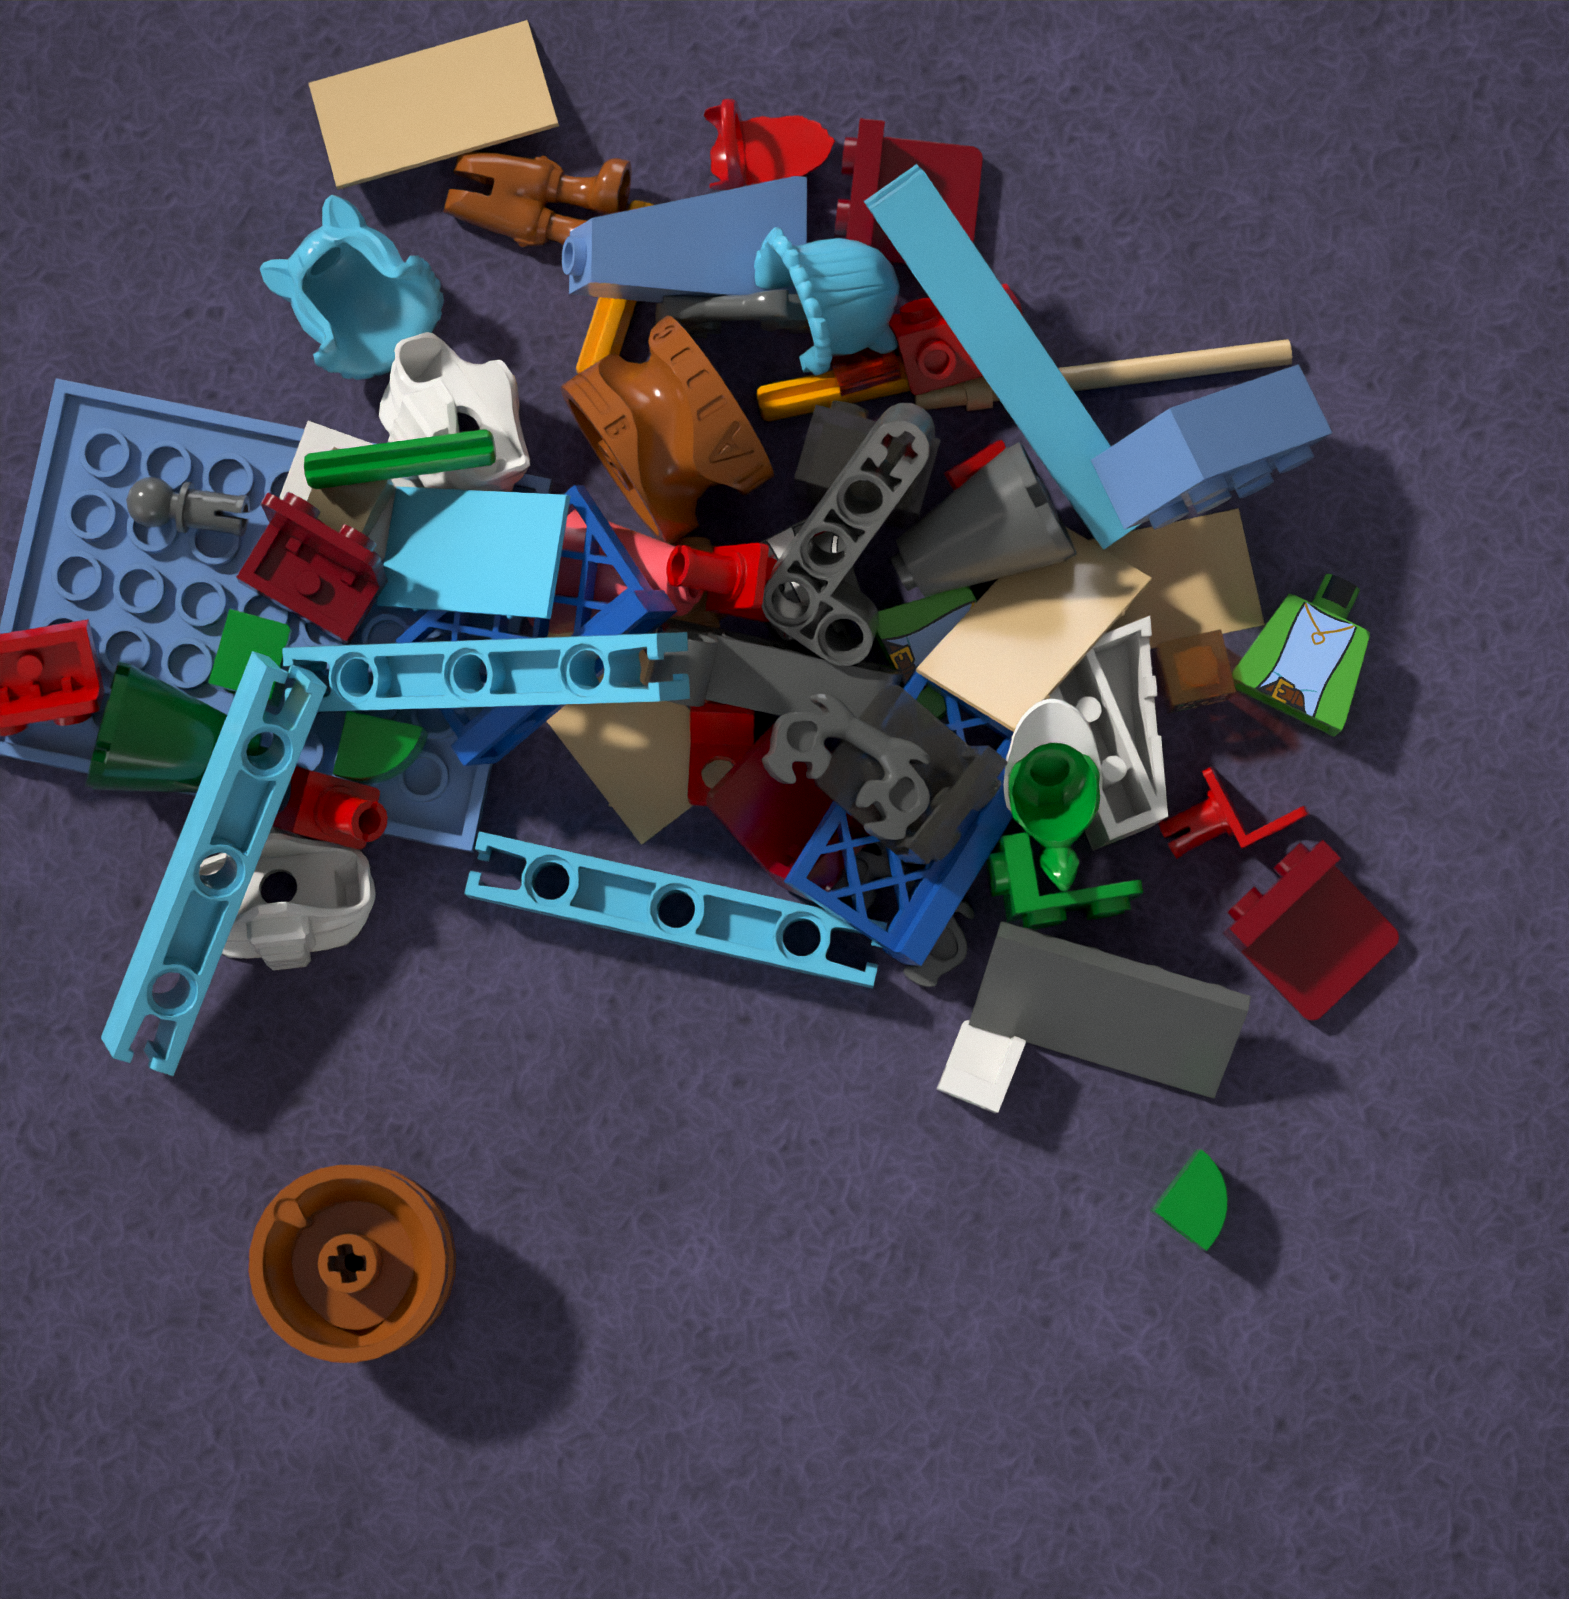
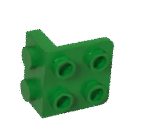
[985,832,1144,930]

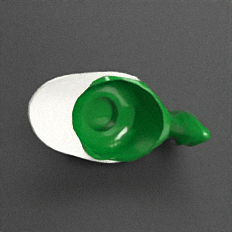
[1004,699,1103,891]

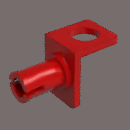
[666,543,777,622]
[687,699,754,806]
[272,766,388,850]
[1158,767,1310,859]

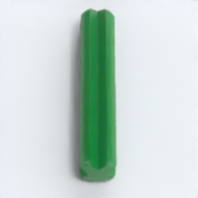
[304,429,496,489]

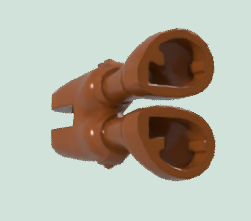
[443,151,632,247]

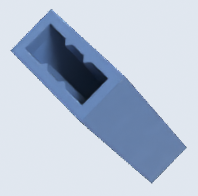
[562,176,807,303]

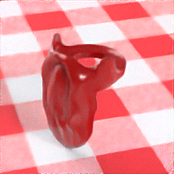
[704,98,835,190]

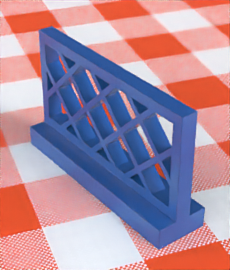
[395,485,677,766]
[784,664,1014,966]

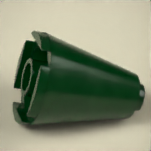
[85,661,269,793]

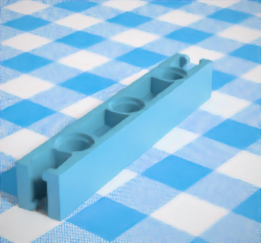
[864,164,1142,550]
[282,632,690,712]
[101,651,327,1076]
[465,832,887,989]

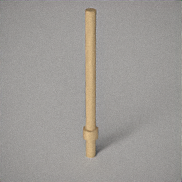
[914,339,1292,411]

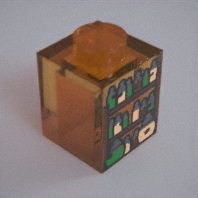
[1153,629,1236,714]

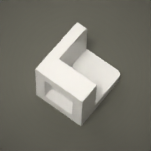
[936,1020,1026,1114]

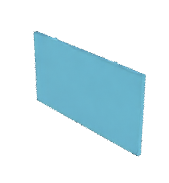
[377,486,571,619]

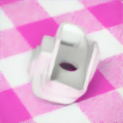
[379,332,530,492]
[199,827,376,970]

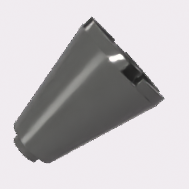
[891,442,1077,597]

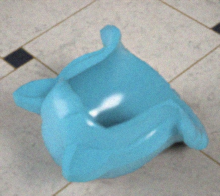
[260,195,444,380]
[754,227,900,376]

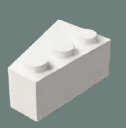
[1050,616,1168,851]

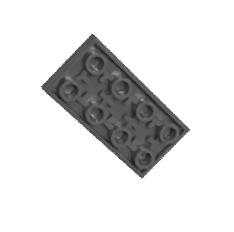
[968,921,1251,1099]

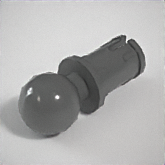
[126,477,250,537]

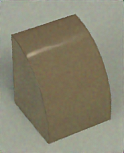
[307,447,396,537]

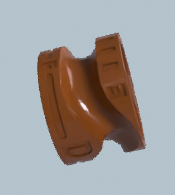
[560,316,774,545]
[248,1165,457,1363]

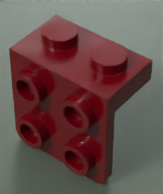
[834,118,983,266]
[236,492,388,645]
[706,716,880,902]
[1222,840,1399,1021]

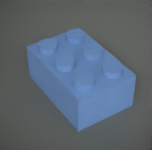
[1091,364,1332,530]

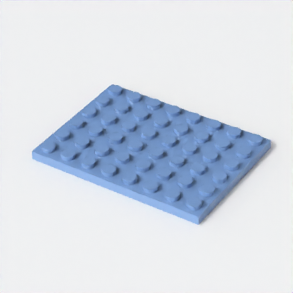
[0,378,553,853]

